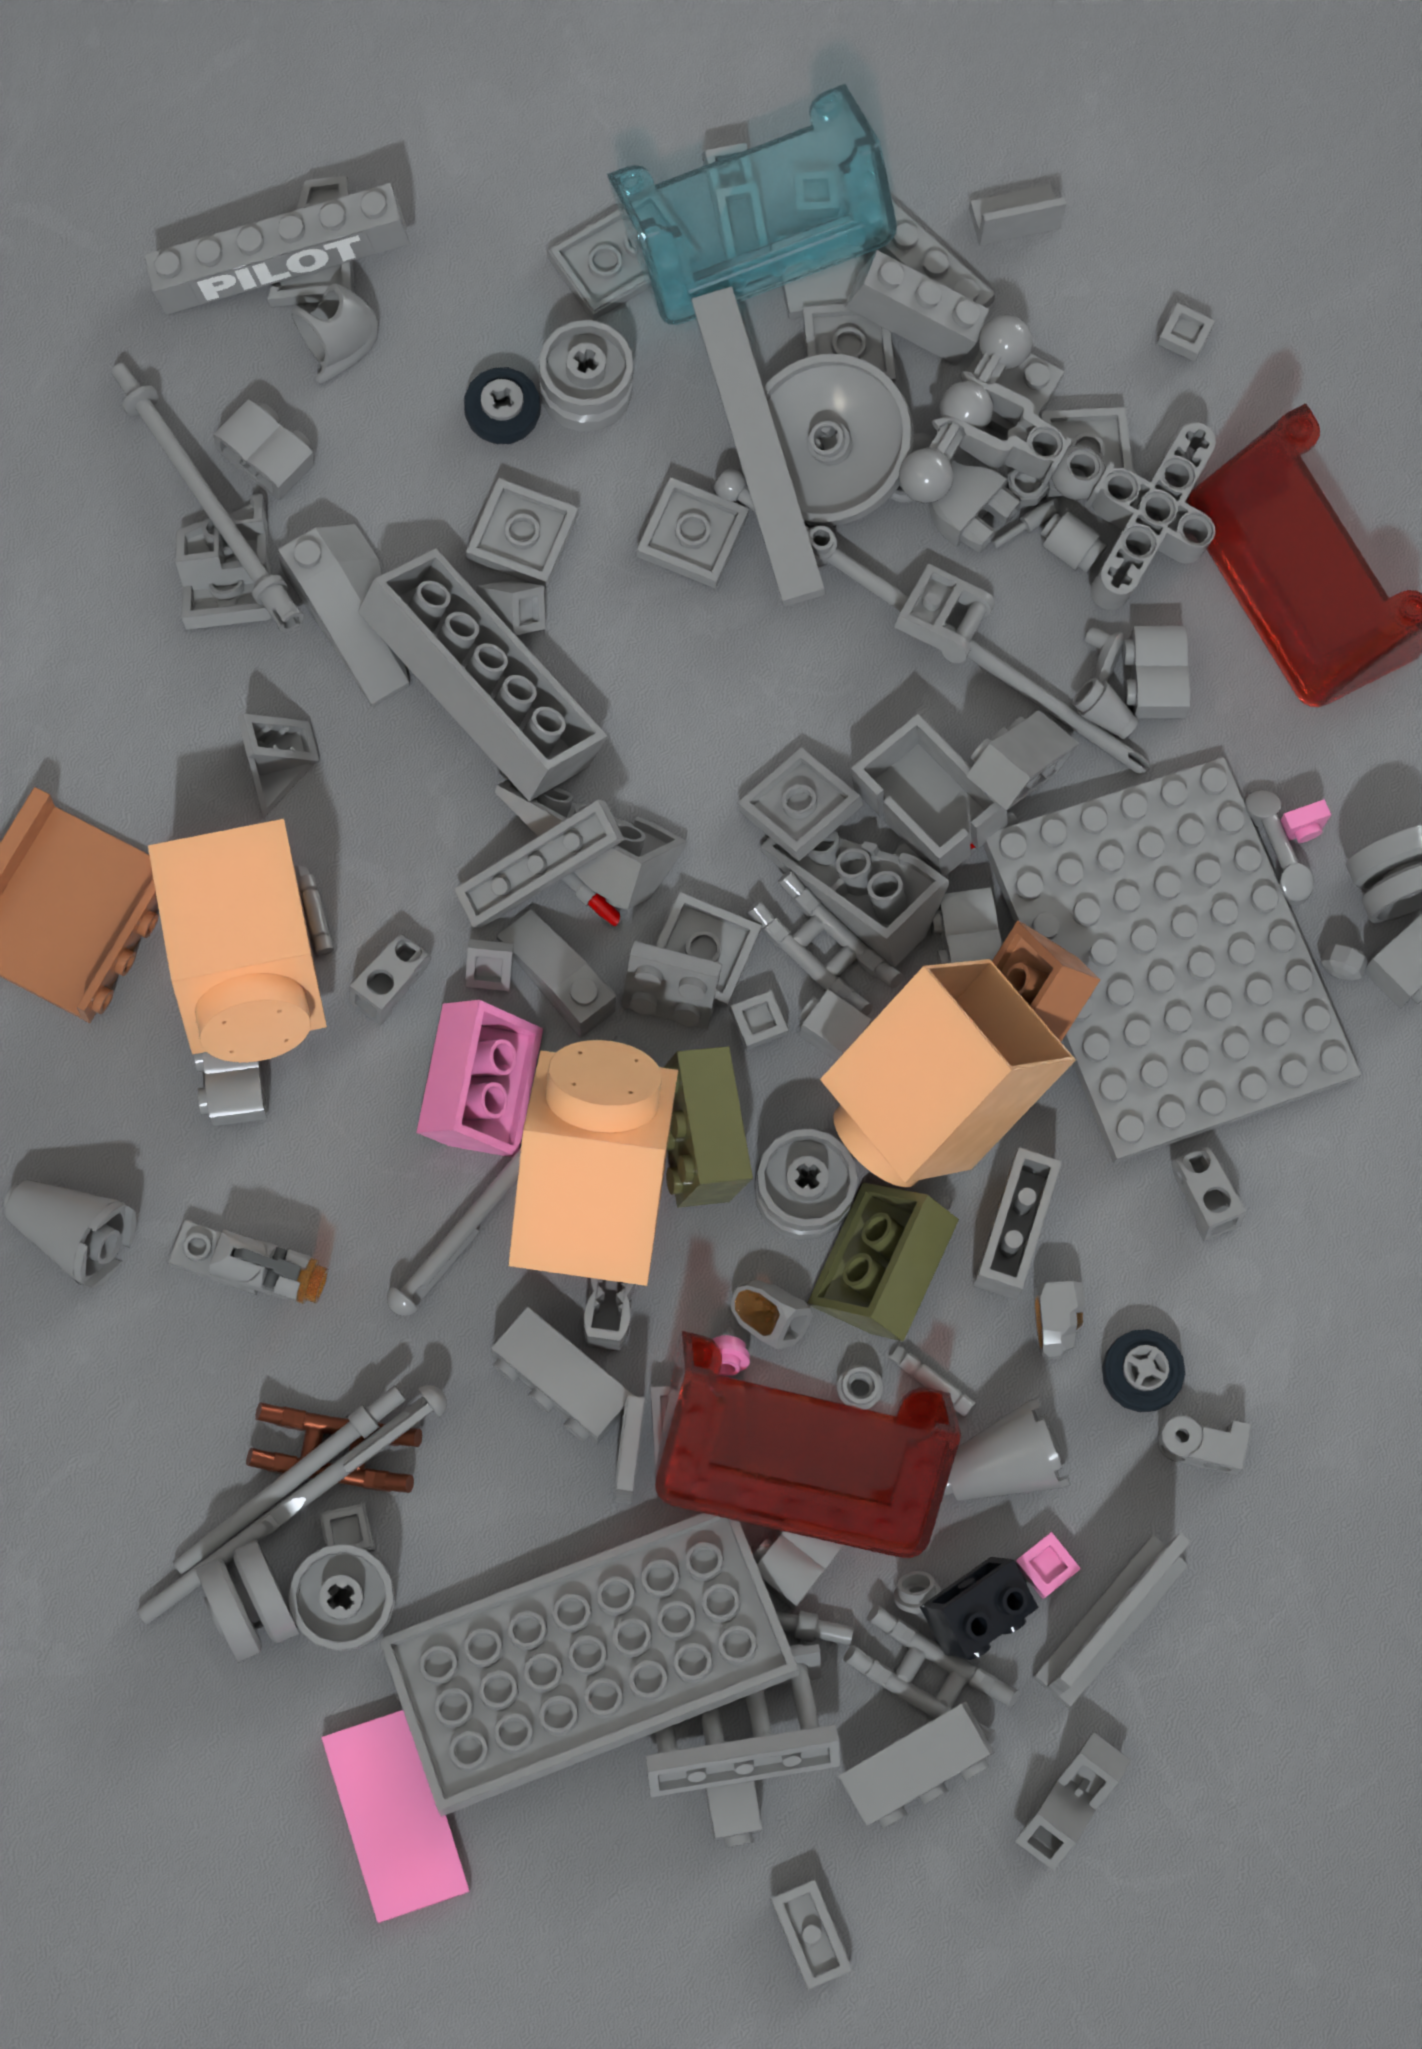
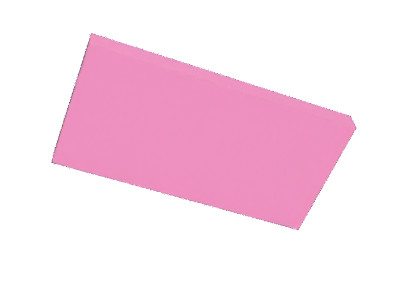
[321,1710,470,1924]

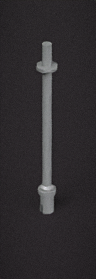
[111,363,304,632]

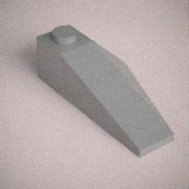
[278,524,410,707]
[495,780,687,910]
[760,831,949,967]

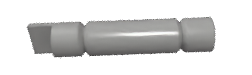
[295,865,334,955]
[889,1345,976,1417]

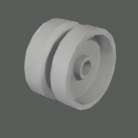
[539,320,633,432]
[1346,825,1422,923]
[754,1128,858,1240]
[195,1539,300,1663]
[288,1544,396,1652]

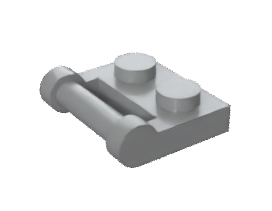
[894,563,995,663]

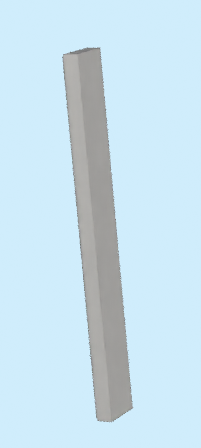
[691,286,826,607]

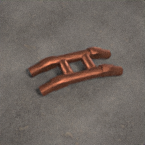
[246,1402,422,1493]

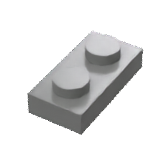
[770,1880,853,1990]

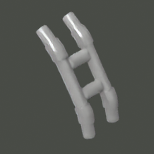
[747,870,903,1016]
[843,1605,1020,1745]

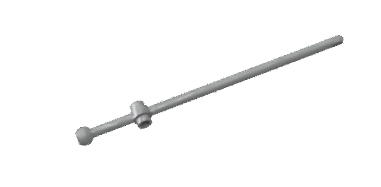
[714,469,1150,774]

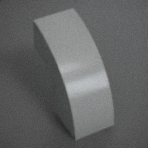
[1015,1732,1132,1871]

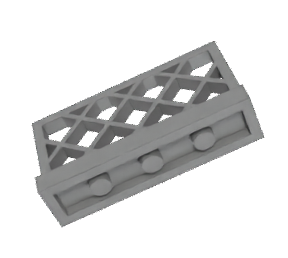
[1032,1533,1191,1709]

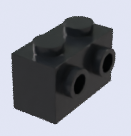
[920,1557,1039,1660]

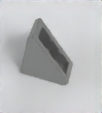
[238,713,319,819]

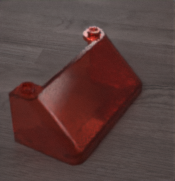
[1186,403,1422,707]
[655,1331,961,1558]

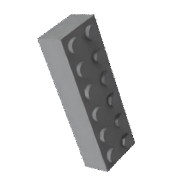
[358,548,608,801]

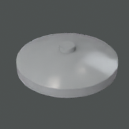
[763,354,914,526]

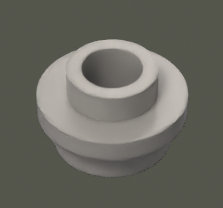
[836,1364,883,1411]
[894,1571,941,1614]

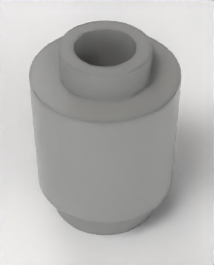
[1041,511,1107,573]

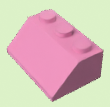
[416,1000,543,1157]

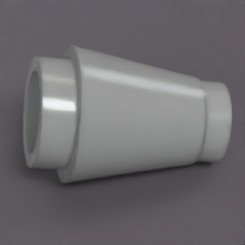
[1073,677,1139,739]

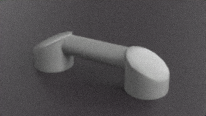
[1244,790,1314,906]

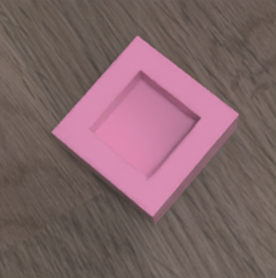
[1280,799,1331,843]
[1015,1532,1081,1599]

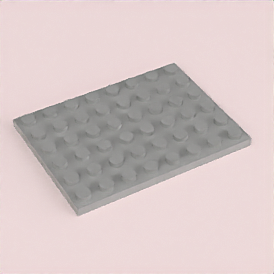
[983,757,1361,1164]

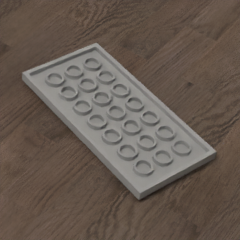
[379,1502,800,1817]

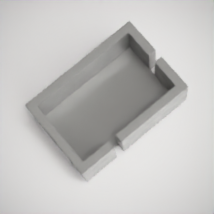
[851,713,1008,877]

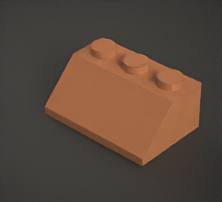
[992,921,1100,1042]

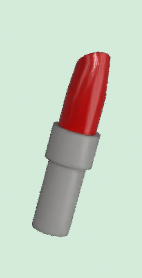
[562,872,620,927]

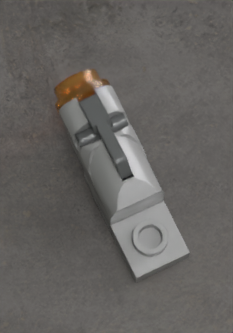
[168,1220,328,1304]

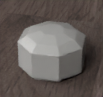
[1006,468,1049,507]
[1321,943,1368,981]

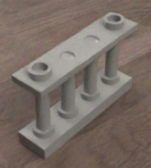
[645,1644,840,1797]

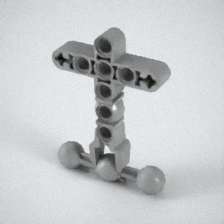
[899,314,1216,610]

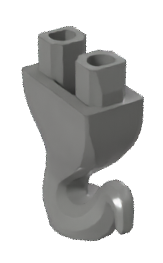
[890,433,1021,553]

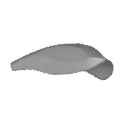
[1085,626,1124,682]

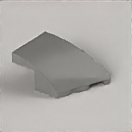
[175,493,272,630]

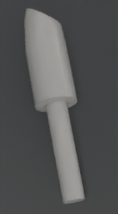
[991,499,1060,549]

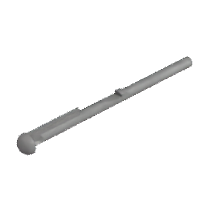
[387,1036,628,1316]
[136,1385,447,1625]

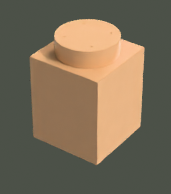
[148,819,327,1063]
[820,959,1076,1187]
[508,1040,678,1286]

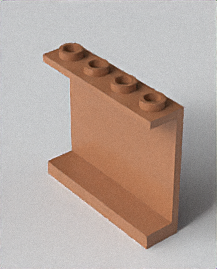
[0,787,159,1023]

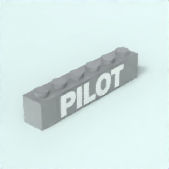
[144,183,410,315]

